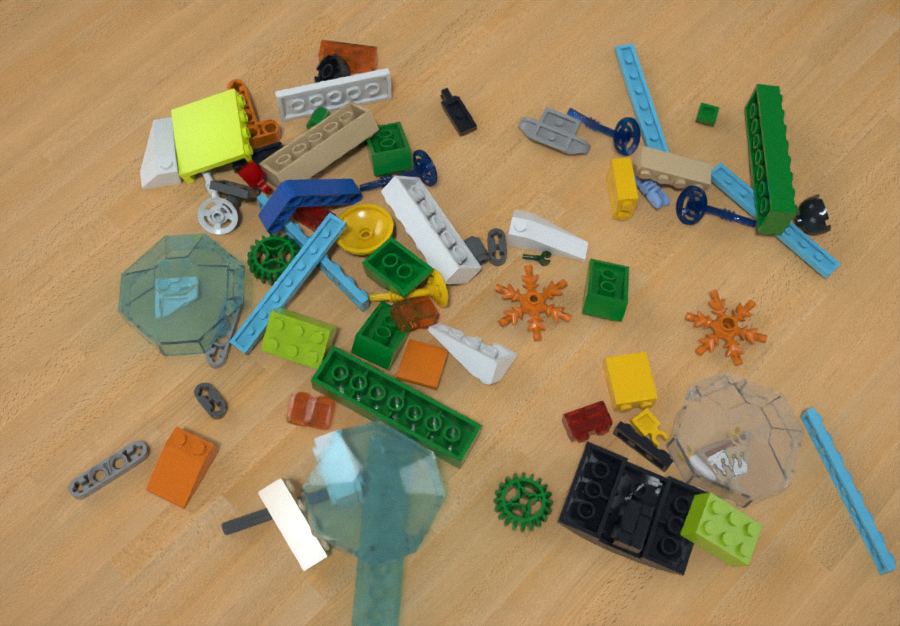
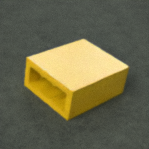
[606,157,639,220]
[603,352,658,413]

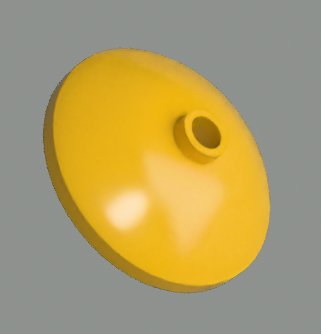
[336,204,394,255]

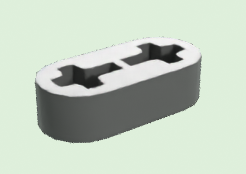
[487,228,507,266]
[194,383,227,420]

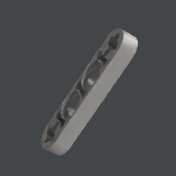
[206,292,243,369]
[69,441,149,500]

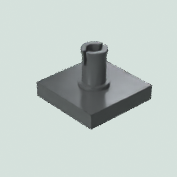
[209,179,260,213]

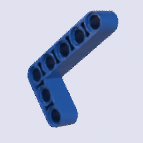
[258,179,363,234]

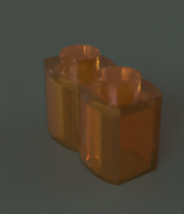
[390,297,440,333]
[286,392,335,430]

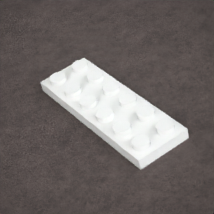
[275,68,392,122]

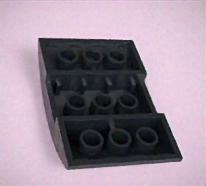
[557,441,709,576]

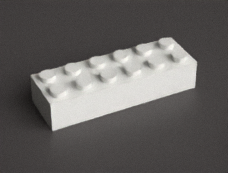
[381,175,482,284]

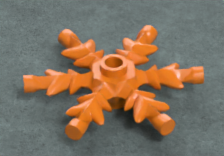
[494,265,572,341]
[685,290,767,366]

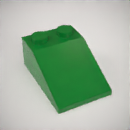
[365,122,413,176]
[362,236,434,298]
[582,258,629,322]
[351,301,418,370]

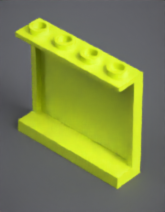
[171,89,253,184]

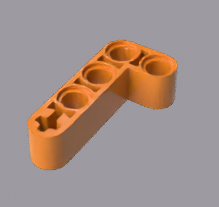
[228,79,281,150]

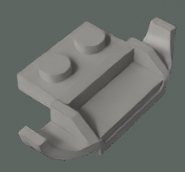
[518,107,591,155]

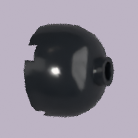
[314,54,351,83]
[795,194,831,235]

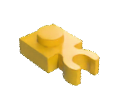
[630,408,668,447]

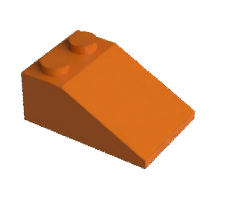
[146,426,218,509]

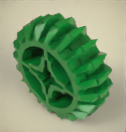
[247,232,300,285]
[493,472,553,532]

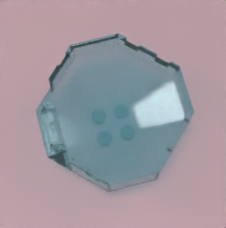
[118,233,245,356]
[300,420,446,565]

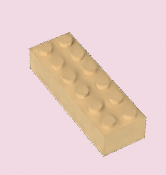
[259,101,379,188]

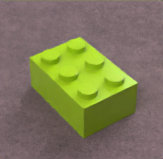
[261,307,337,369]
[680,492,763,567]

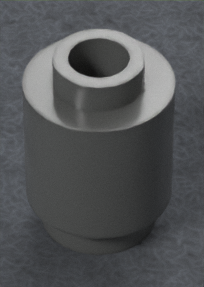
[464,236,489,266]

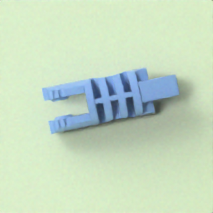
[635,176,671,209]

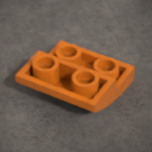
[396,339,449,390]

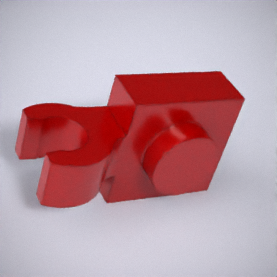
[237,160,272,195]

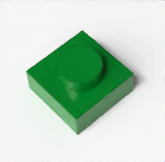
[695,102,719,127]

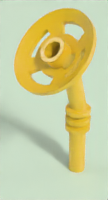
[368,268,448,308]

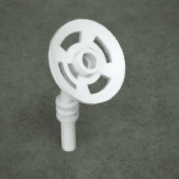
[197,170,238,235]

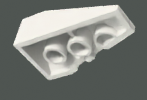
[140,117,182,190]
[507,210,589,261]
[428,323,518,385]

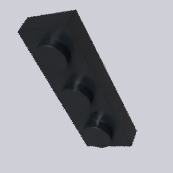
[613,421,674,473]

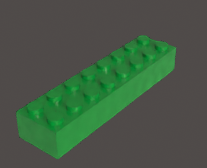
[744,84,798,235]
[311,346,482,469]

